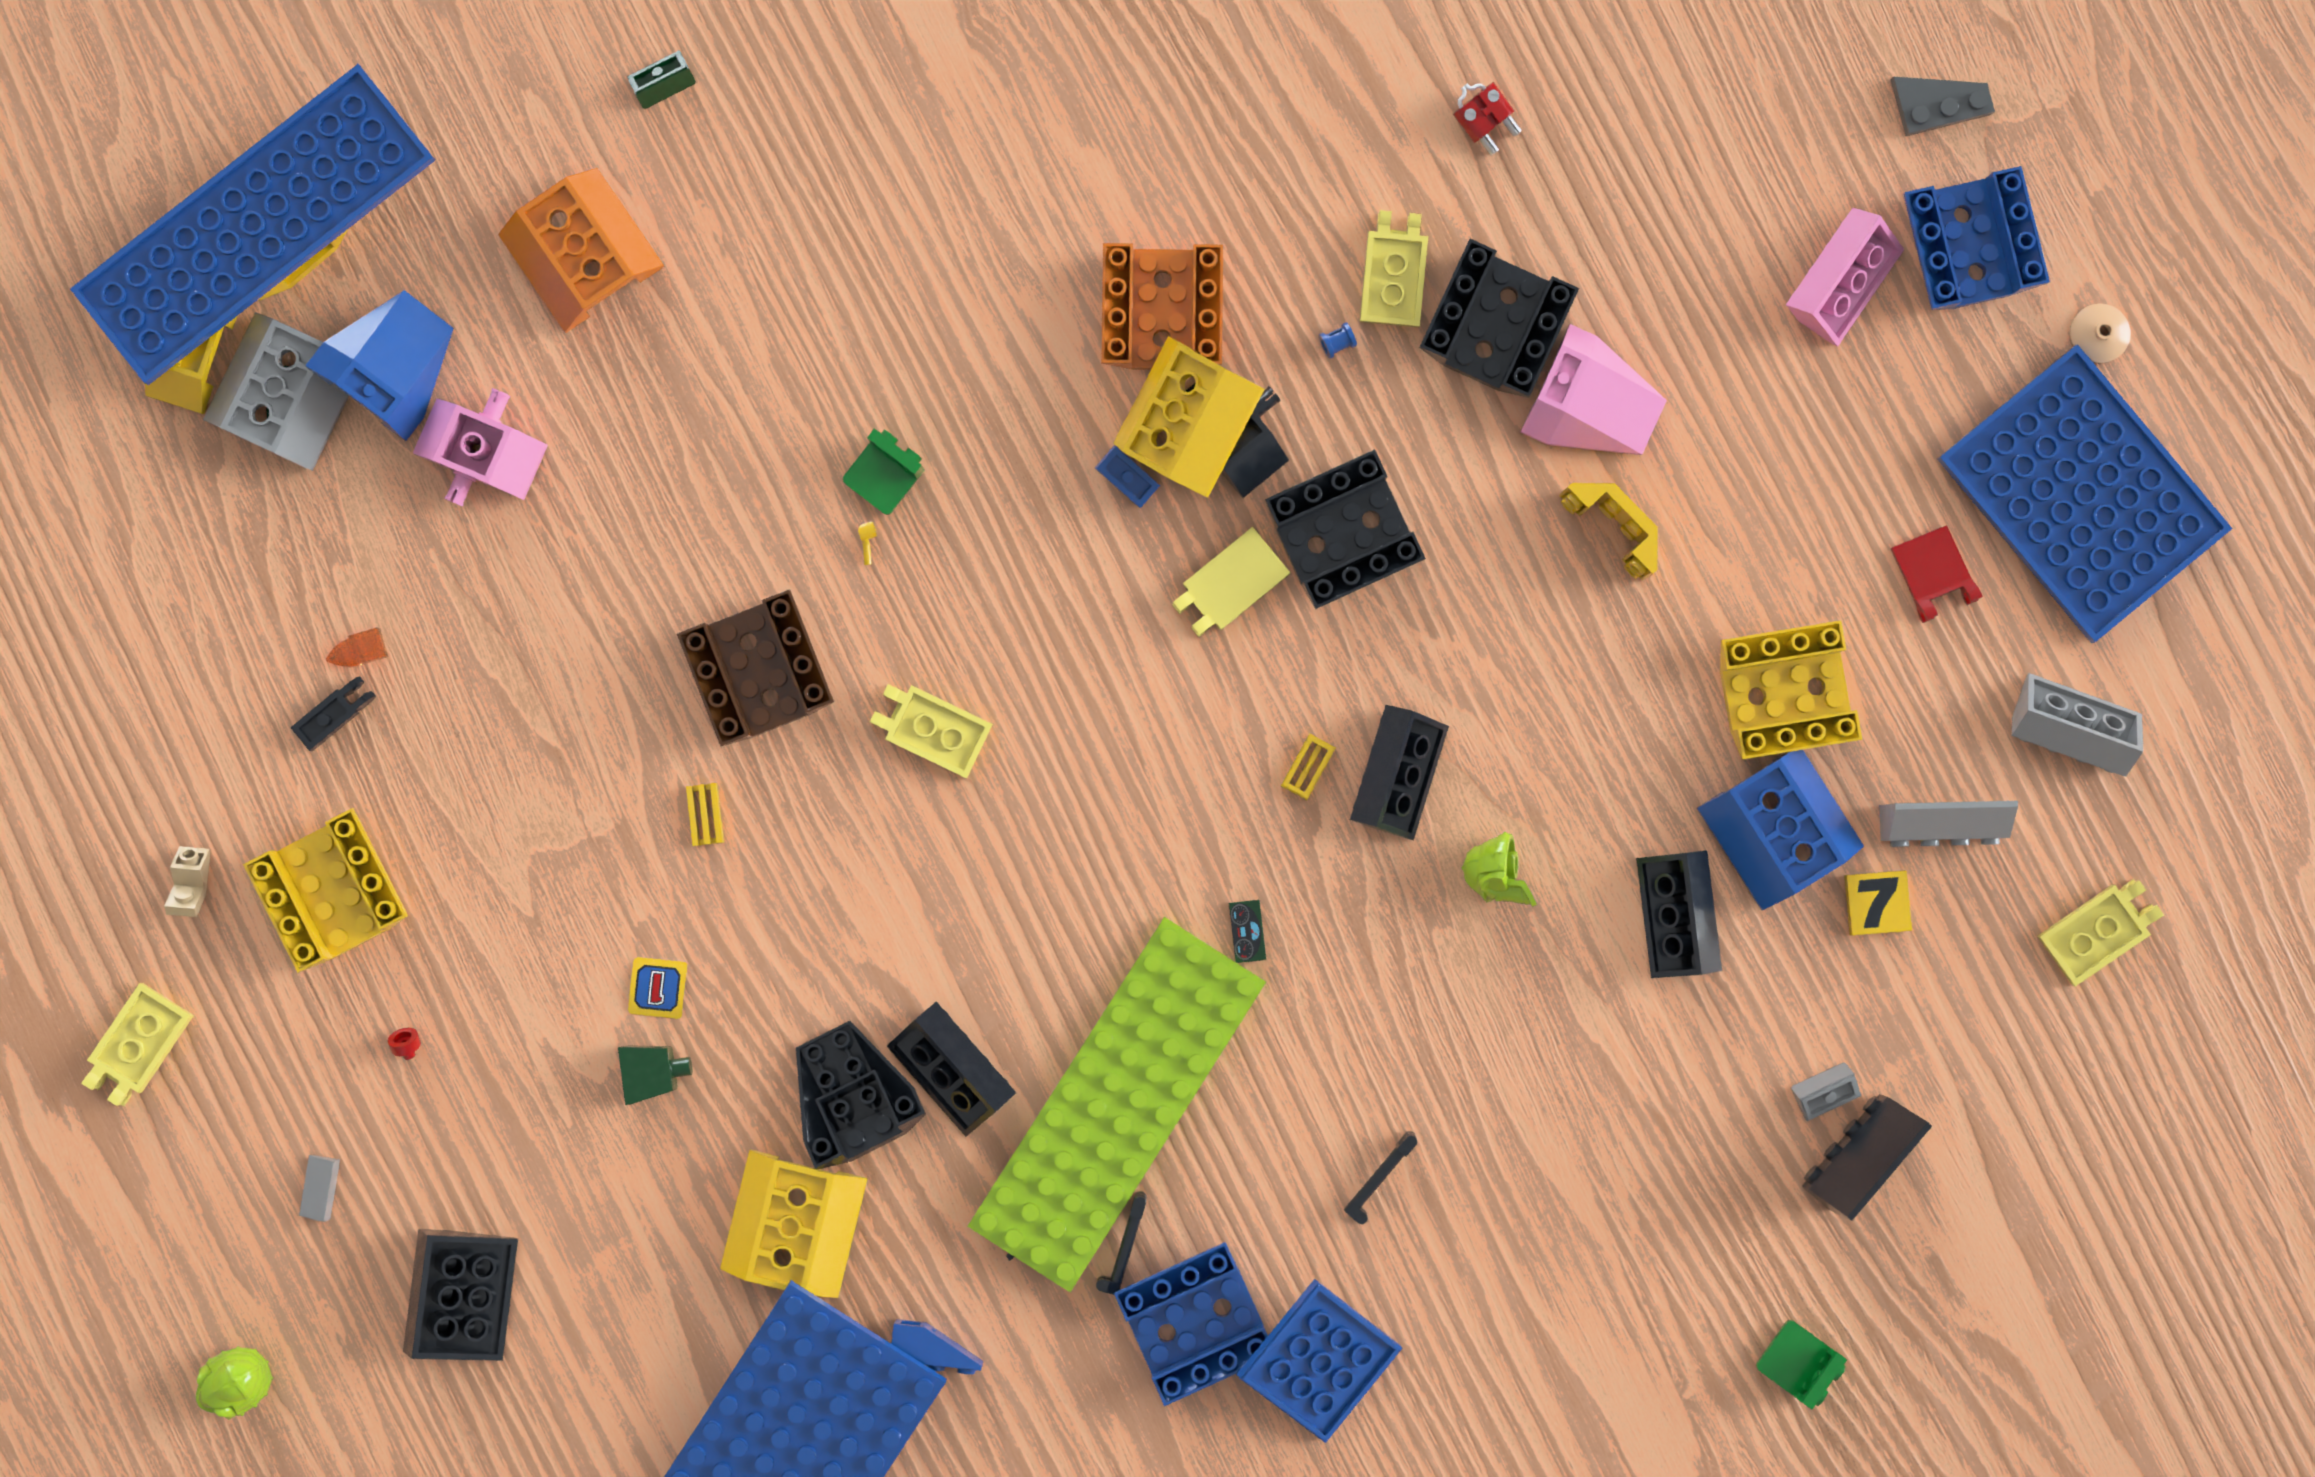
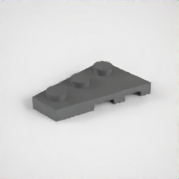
[1890,76,1995,136]

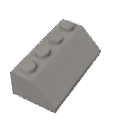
[2012,673,2143,777]
[1879,801,2018,847]

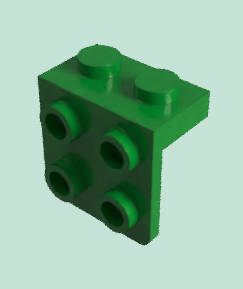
[843,428,925,515]
[1756,1320,1847,1410]

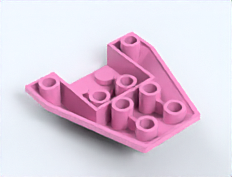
[1520,324,1667,455]

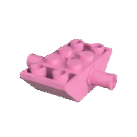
[413,388,548,506]

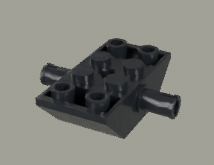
[1186,383,1289,498]

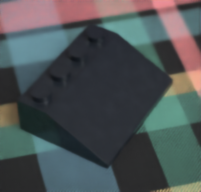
[1802,1094,1932,1221]
[403,1229,518,1361]

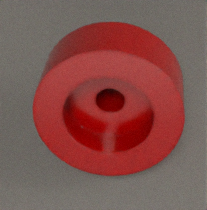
[387,1027,421,1060]

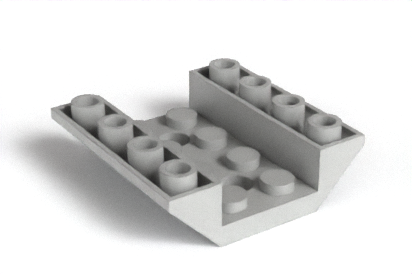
[203,312,349,471]

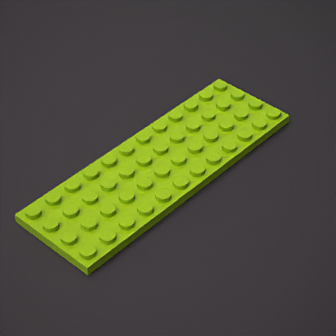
[967,917,1266,1292]

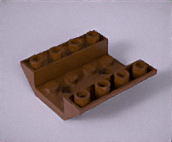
[677,589,834,747]

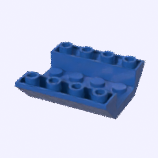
[1903,166,2050,310]
[1697,750,1864,910]
[1114,1242,1268,1407]

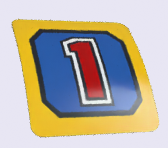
[628,957,688,1019]

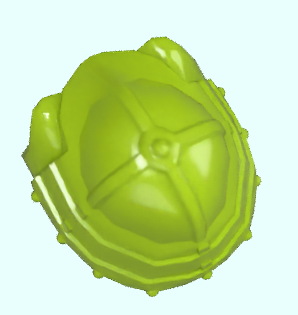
[1461,832,1537,907]
[196,1346,273,1420]

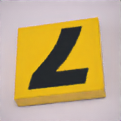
[1844,870,1912,935]

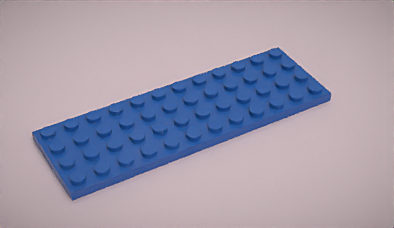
[70,64,436,385]

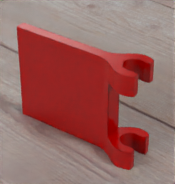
[1891,525,1983,623]

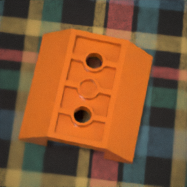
[498,168,665,333]
[1101,243,1223,370]

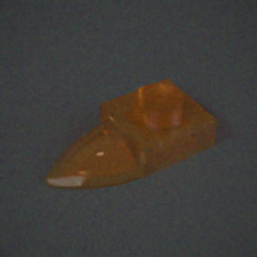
[326,627,388,667]

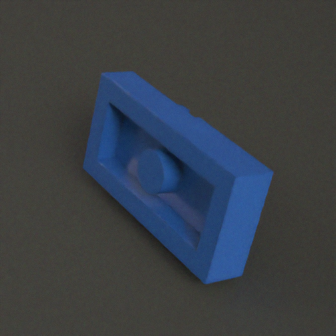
[1095,445,1160,508]

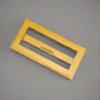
[1281,733,1336,801]
[686,783,724,846]

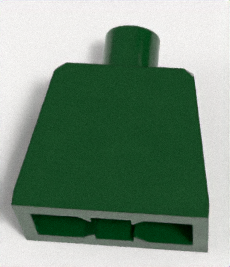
[618,1045,693,1105]

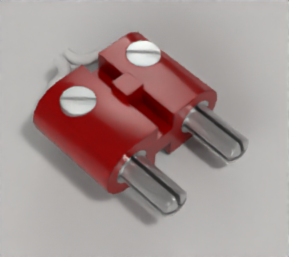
[1453,82,1522,155]

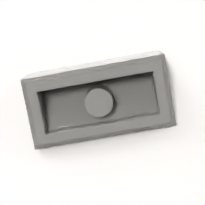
[1791,1063,1861,1121]
[299,1155,340,1222]

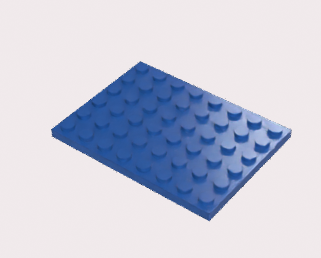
[1937,344,2233,643]
[664,1280,947,1477]

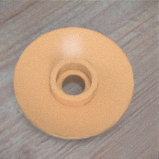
[2070,304,2130,363]

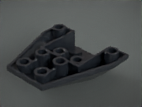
[796,1021,926,1170]

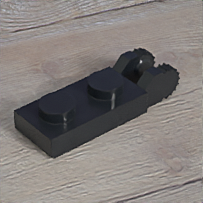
[291,676,376,752]

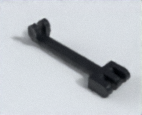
[1343,1131,1417,1224]
[1096,1191,1147,1295]

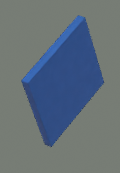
[1236,1279,1403,1443]

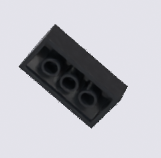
[1350,705,1449,841]
[1636,850,1722,978]
[887,1001,1016,1137]

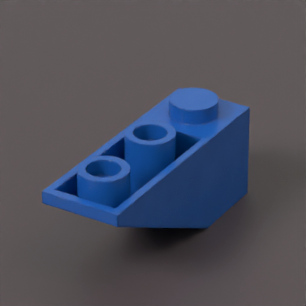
[891,1319,983,1374]

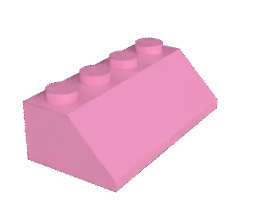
[1786,208,1904,346]

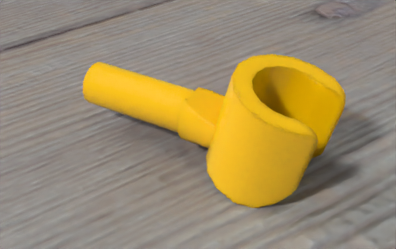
[858,522,877,565]

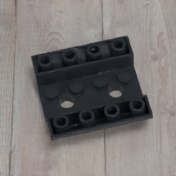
[1419,238,1579,398]
[1265,449,1426,609]

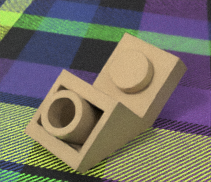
[164,846,210,917]

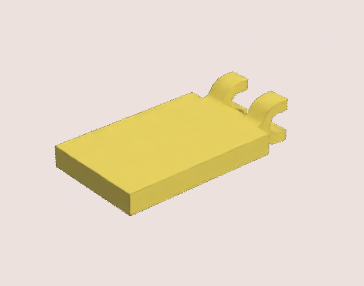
[1360,210,1428,327]
[1172,527,1291,637]
[870,684,993,778]
[2037,879,2164,987]
[81,983,194,1106]

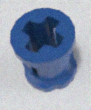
[1319,322,1357,359]

